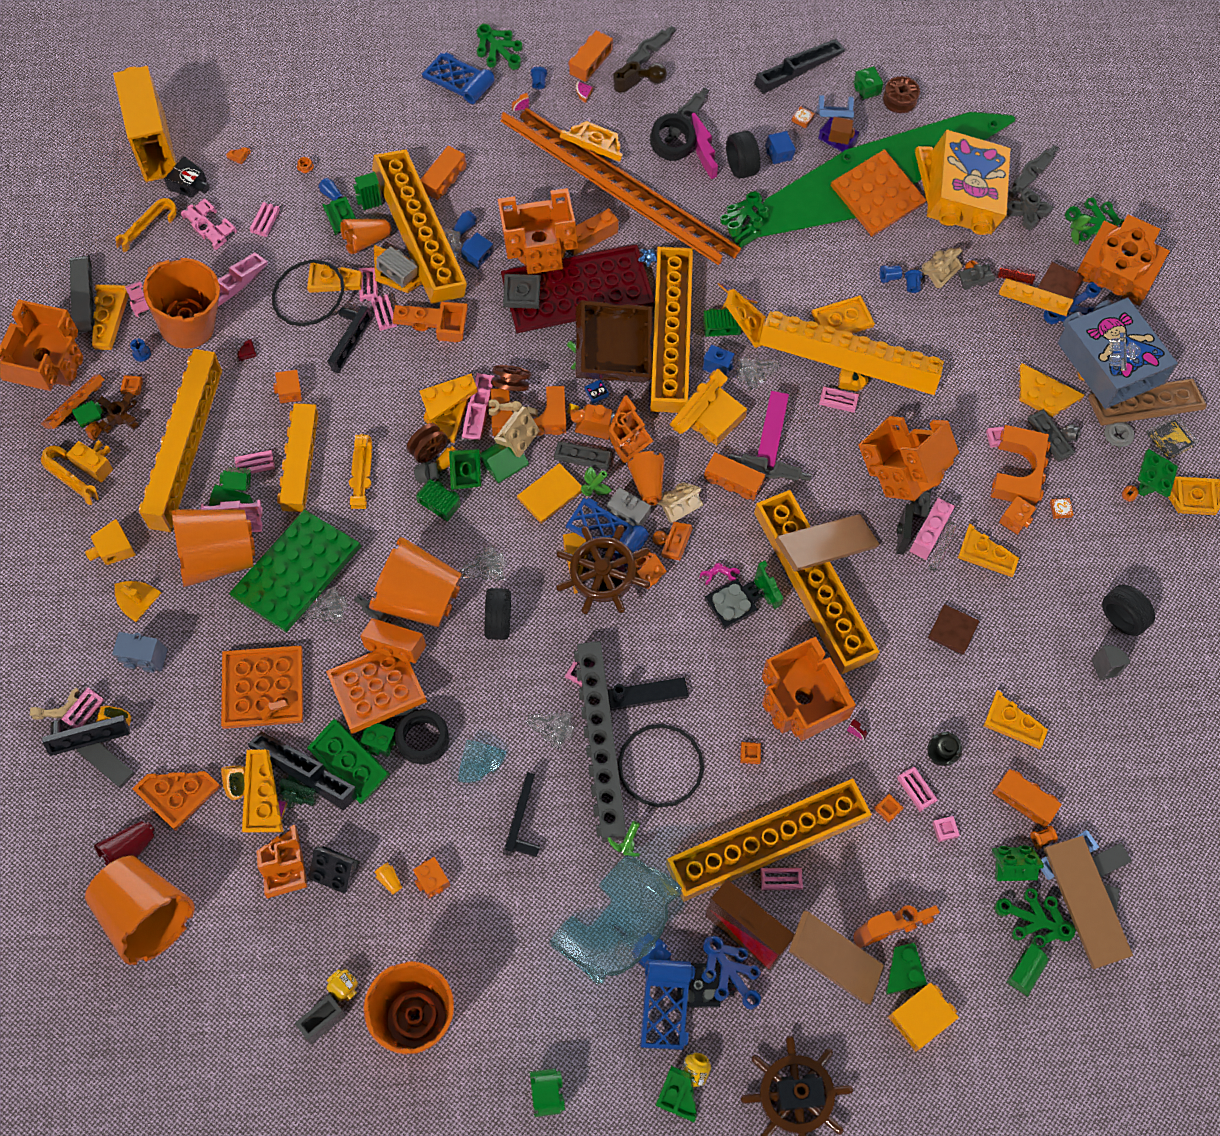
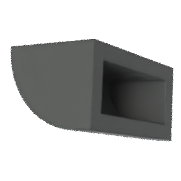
[1092,645,1130,681]
[294,994,347,1044]

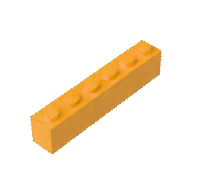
[277,403,319,512]

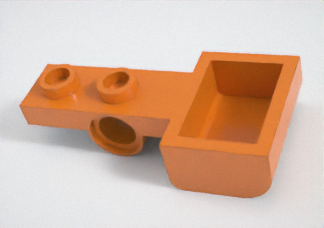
[392,301,468,342]
[853,905,940,948]

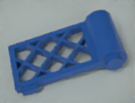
[422,52,495,104]
[565,497,649,566]
[640,959,695,1050]

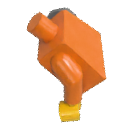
[567,403,618,440]

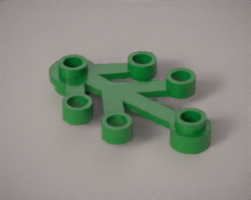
[476,24,523,70]
[720,191,769,236]
[1065,197,1125,242]
[994,888,1075,949]

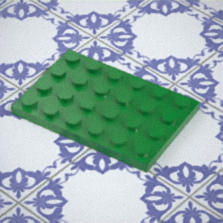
[229,509,362,633]

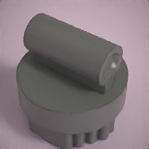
[414,462,439,483]

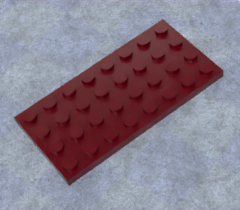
[500,244,655,334]

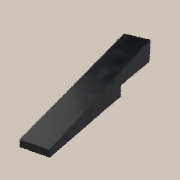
[754,39,845,94]
[248,731,357,811]

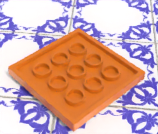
[830,149,927,237]
[221,646,303,729]
[326,651,427,734]

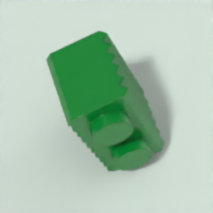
[353,172,383,211]
[703,308,741,337]
[72,400,104,428]
[219,466,251,491]
[416,479,461,522]

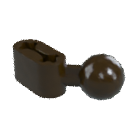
[613,61,667,93]

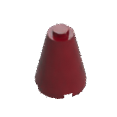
[93,821,155,866]

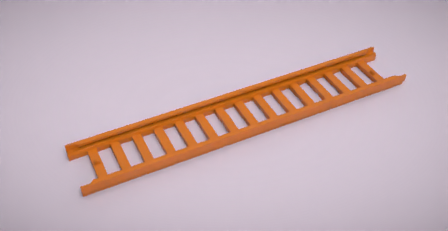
[500,107,742,265]

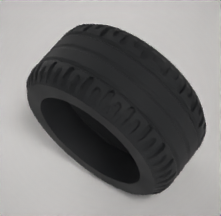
[650,113,696,161]
[726,131,761,179]
[1102,584,1155,636]
[484,588,511,640]
[395,709,449,765]

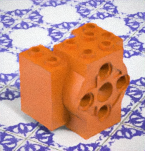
[498,188,578,274]
[1077,214,1170,306]
[0,299,83,391]
[858,416,959,501]
[761,636,856,742]

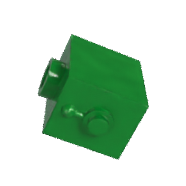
[853,66,884,100]
[360,723,396,757]

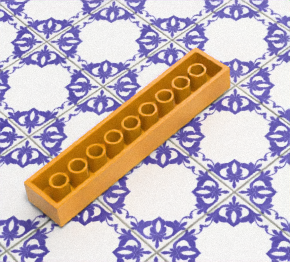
[372,149,467,304]
[650,247,693,413]
[759,311,944,395]
[139,349,222,532]
[754,490,880,675]
[666,778,872,902]

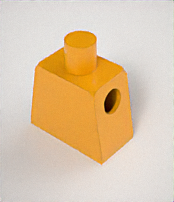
[84,519,136,565]

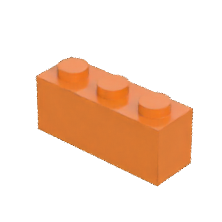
[568,30,613,82]
[420,146,467,200]
[570,208,619,256]
[704,452,765,501]
[360,618,427,663]
[992,769,1062,828]

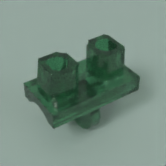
[279,775,316,808]

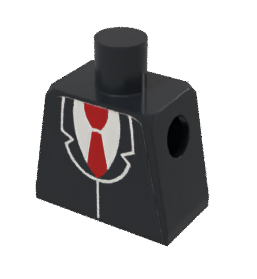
[164,156,210,198]

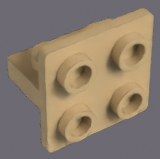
[920,248,963,288]
[494,406,539,457]
[658,482,703,523]

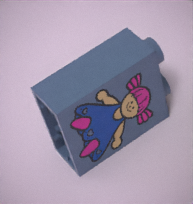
[1058,298,1178,409]

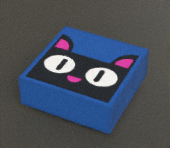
[584,380,609,403]

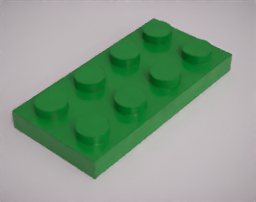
[307,718,390,804]

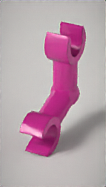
[699,563,740,585]

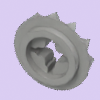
[1104,422,1134,448]

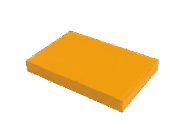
[811,295,875,333]
[517,463,582,524]

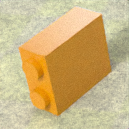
[691,387,747,446]
[888,982,959,1052]

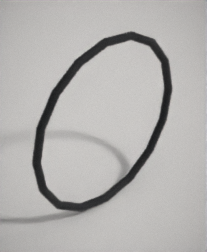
[272,259,344,327]
[618,724,704,807]

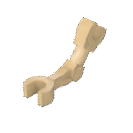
[489,399,538,418]
[30,688,88,720]

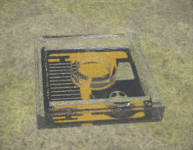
[1146,414,1199,460]

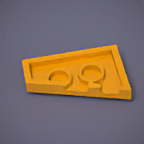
[307,263,362,293]
[726,289,766,348]
[419,374,478,423]
[958,523,1019,577]
[983,689,1048,749]

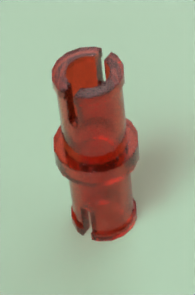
[998,267,1035,285]

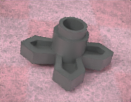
[1007,188,1053,231]

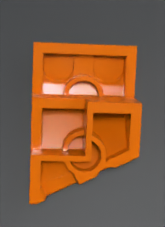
[608,395,653,463]
[256,825,307,899]

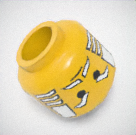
[326,969,358,1002]
[681,1052,712,1088]

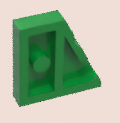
[754,560,784,609]
[886,943,927,995]
[655,1066,697,1123]

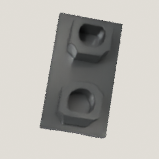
[958,264,995,290]
[910,488,932,518]

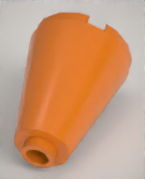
[341,219,392,255]
[627,451,665,506]

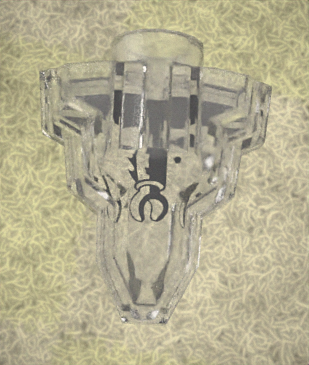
[736,357,781,390]
[460,545,507,581]
[301,586,348,623]
[526,711,575,750]

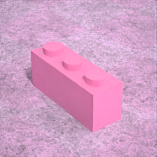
[909,498,955,560]

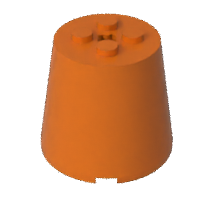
[143,258,220,349]
[171,509,256,587]
[369,537,462,628]
[85,856,195,965]
[364,961,454,1054]

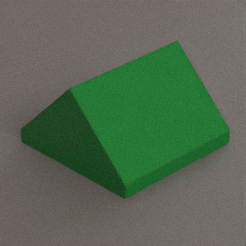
[480,443,529,484]
[449,449,481,490]

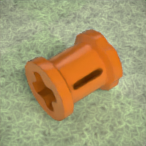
[1030,826,1058,849]

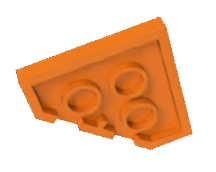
[132,771,221,831]

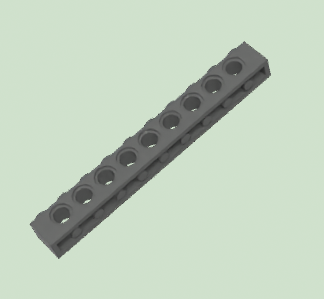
[574,641,626,843]

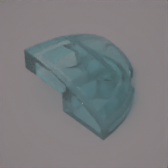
[458,739,507,783]

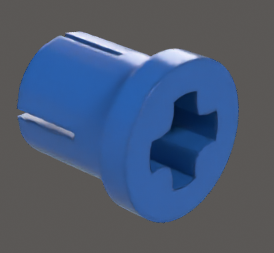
[530,67,547,90]
[879,265,902,283]
[905,270,922,293]
[130,338,151,362]

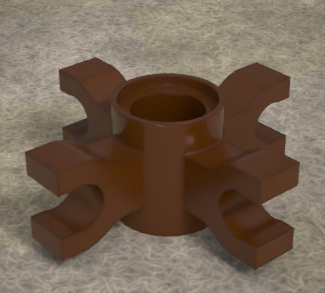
[97,392,139,434]

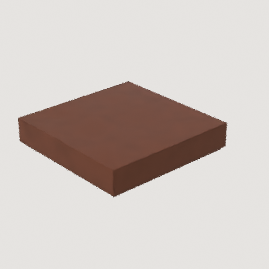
[1038,262,1084,299]
[928,604,979,655]

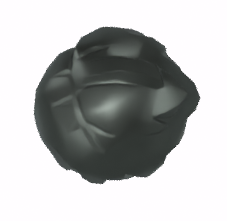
[927,732,962,766]

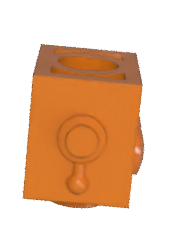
[273,370,302,404]
[999,496,1036,535]
[627,553,667,589]
[413,857,451,899]

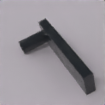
[327,305,373,373]
[607,677,689,711]
[42,715,130,756]
[503,772,540,857]

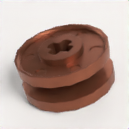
[883,76,920,114]
[491,365,531,391]
[406,423,448,463]

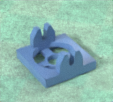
[816,95,854,118]

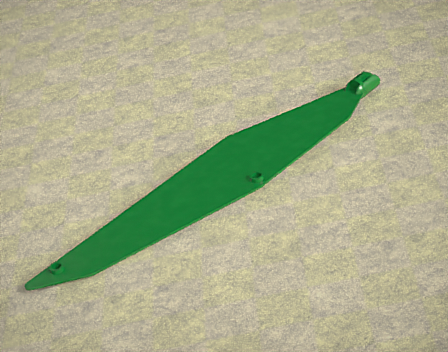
[731,112,1015,248]

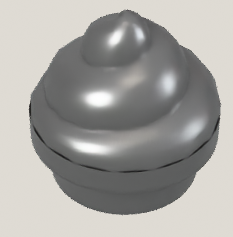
[1060,424,1081,442]

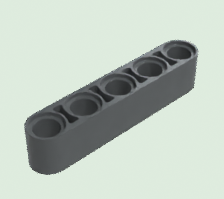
[69,256,94,333]

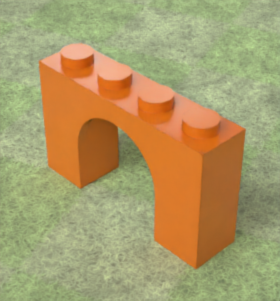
[491,386,566,436]
[990,425,1050,507]

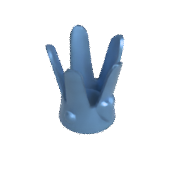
[639,248,657,267]

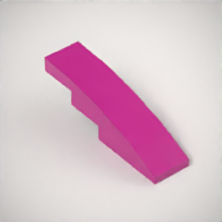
[691,113,718,179]
[757,391,789,468]

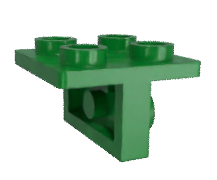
[1137,449,1178,497]
[992,845,1044,882]

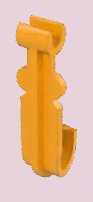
[115,198,177,252]
[669,368,728,434]
[349,434,373,509]
[41,446,99,505]

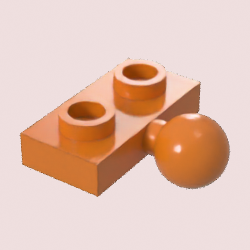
[652,522,693,561]

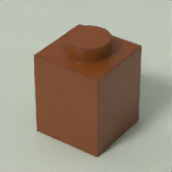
[828,117,855,145]

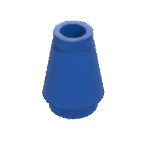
[318,178,343,201]
[452,210,477,237]

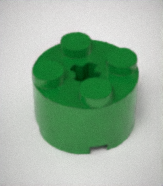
[530,1068,565,1118]

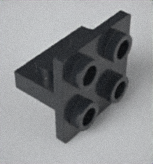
[308,846,360,894]

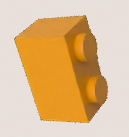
[66,440,113,483]

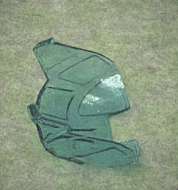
[548,855,682,985]

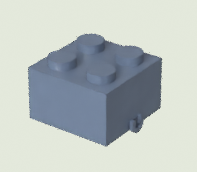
[112,632,168,673]

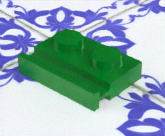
[322,197,356,235]

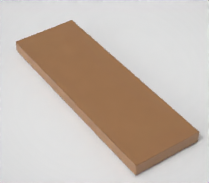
[1088,378,1207,426]
[775,514,880,572]
[1043,835,1133,969]
[789,911,884,1005]

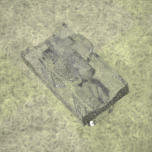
[1109,332,1141,371]

